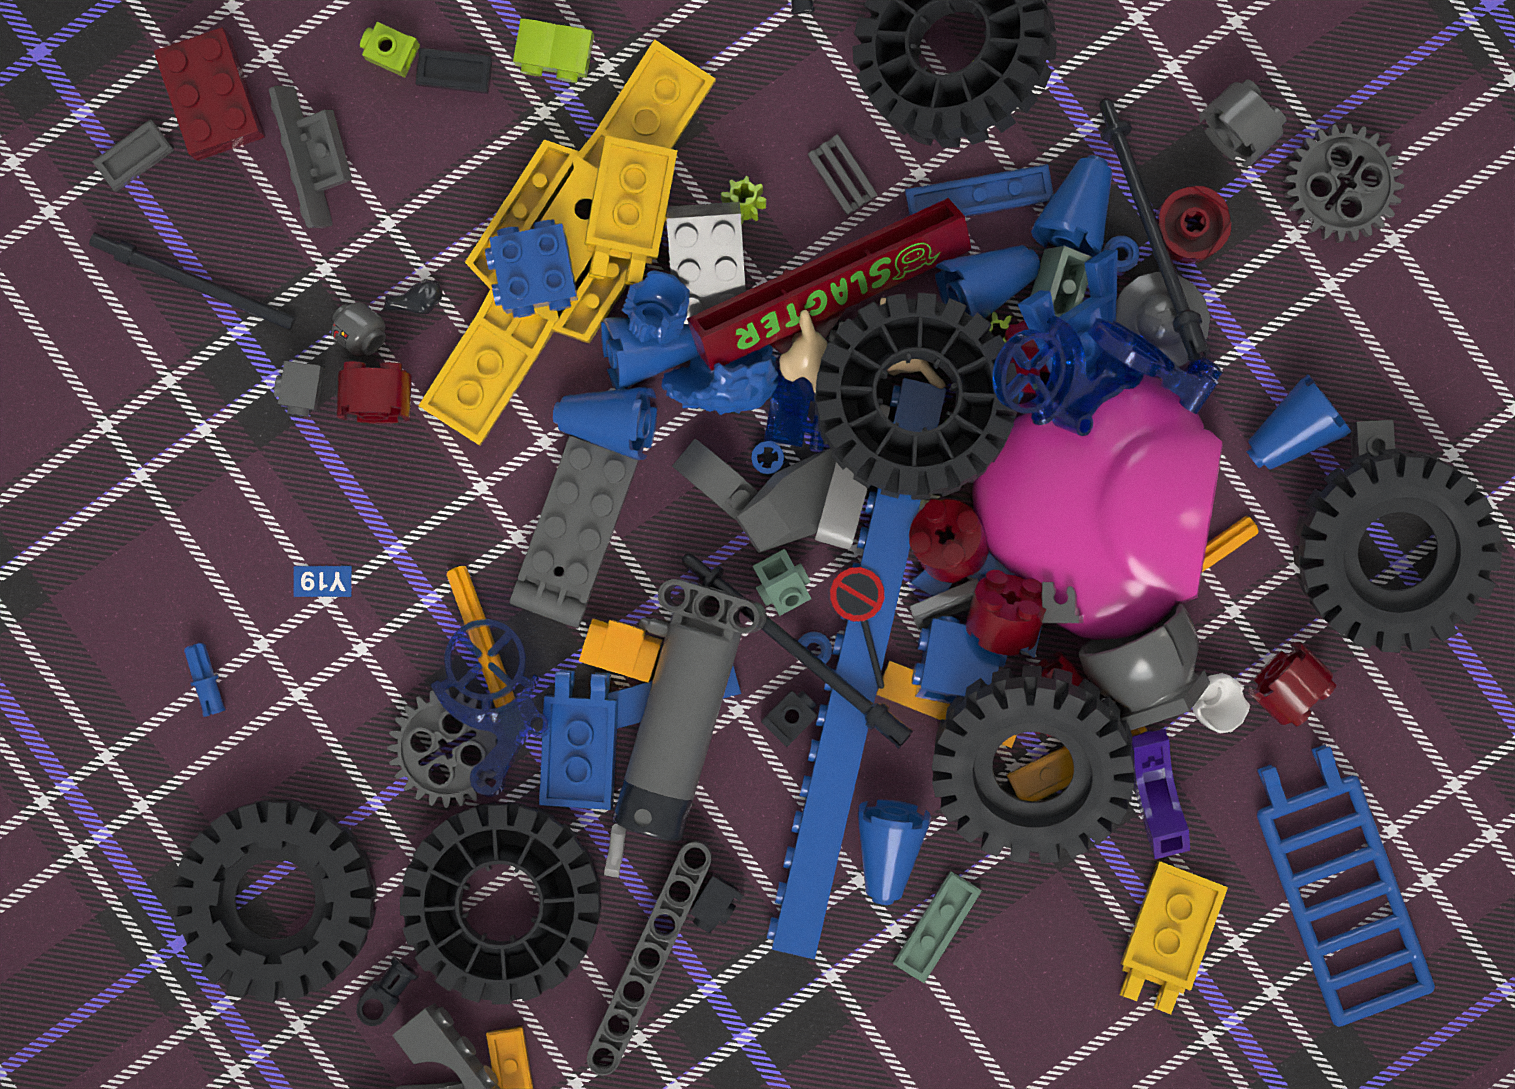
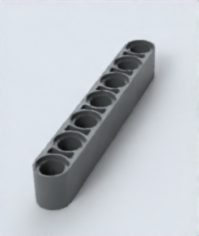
[587,839,712,1076]

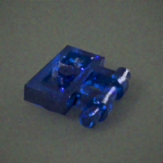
[764,369,824,451]

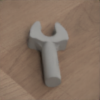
[604,823,626,878]

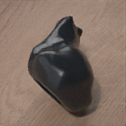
[384,280,443,314]

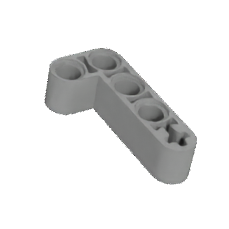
[815,404,890,550]

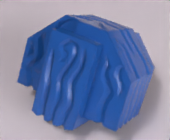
[622,270,690,345]

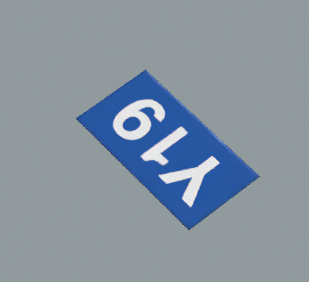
[294,566,352,597]

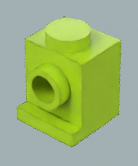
[360,22,420,78]

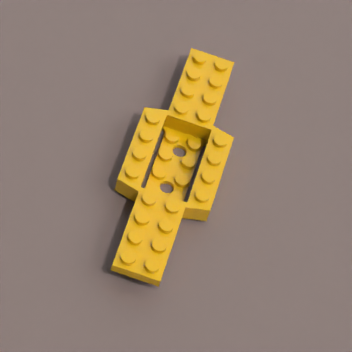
[418,39,716,446]

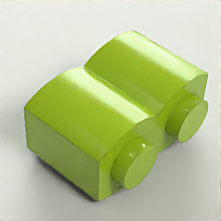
[513,19,594,83]

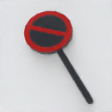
[830,567,885,689]

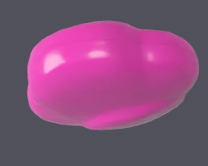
[972,370,1223,640]

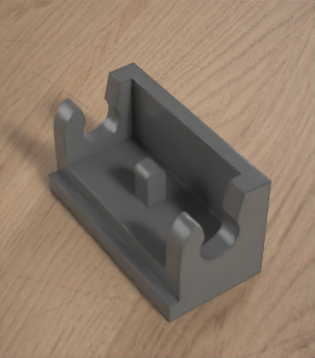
[1042,582,1084,623]

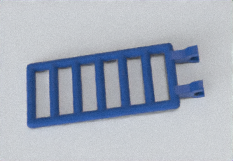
[1257,744,1435,1027]

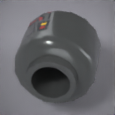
[331,302,386,356]

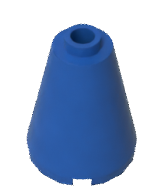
[1031,155,1112,257]
[935,245,1040,319]
[601,317,699,390]
[1246,374,1352,470]
[553,387,657,460]
[858,800,931,905]

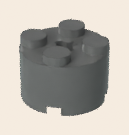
[1199,79,1287,167]

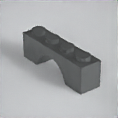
[392,1003,500,1089]

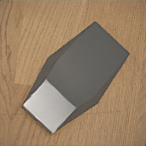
[735,448,836,553]

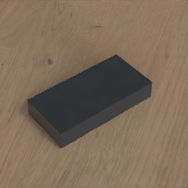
[415,48,493,94]

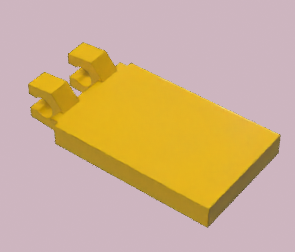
[584,135,678,286]
[1119,861,1228,1014]

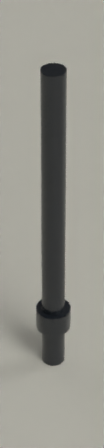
[89,232,296,330]

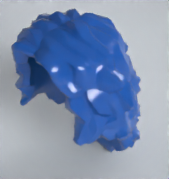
[661,344,779,415]

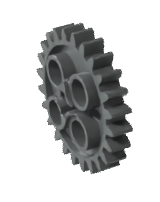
[1283,123,1404,243]
[387,689,507,808]

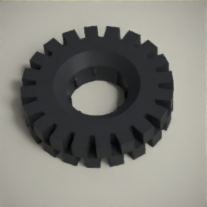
[852,0,1057,148]
[814,293,1019,500]
[400,802,601,1004]

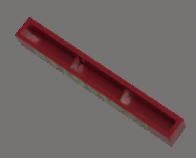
[687,198,972,371]

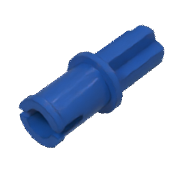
[184,643,226,717]

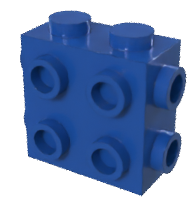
[485,219,578,318]
[911,616,1007,704]

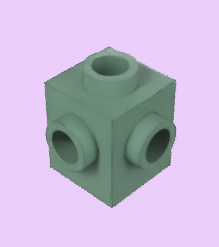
[753,549,811,616]

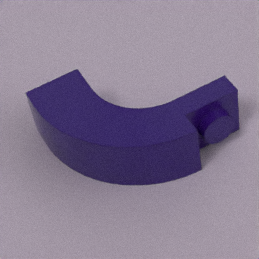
[1132,729,1190,859]

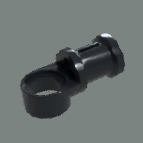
[356,956,419,1026]

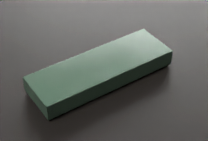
[893,870,982,983]

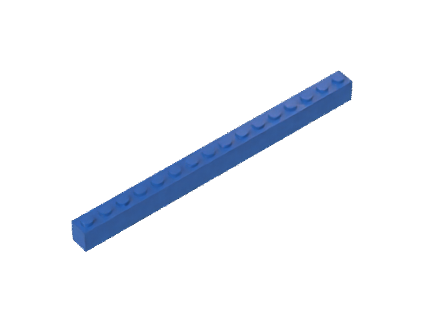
[766,378,947,959]

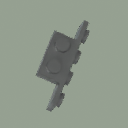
[269,86,352,228]

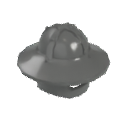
[1115,272,1210,370]

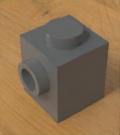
[274,361,326,417]
[1350,420,1395,459]

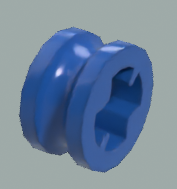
[751,441,784,474]

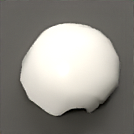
[1192,673,1250,733]

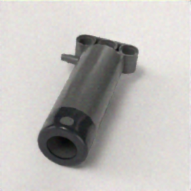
[613,579,767,841]

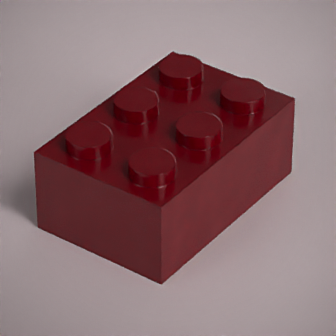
[154,27,265,161]

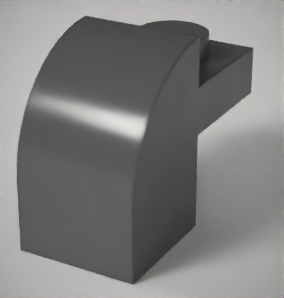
[672,439,758,520]

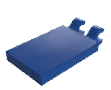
[539,670,618,810]

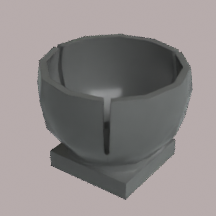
[1078,604,1210,731]

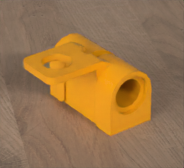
[579,618,662,683]

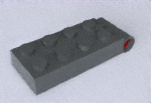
[510,436,639,629]

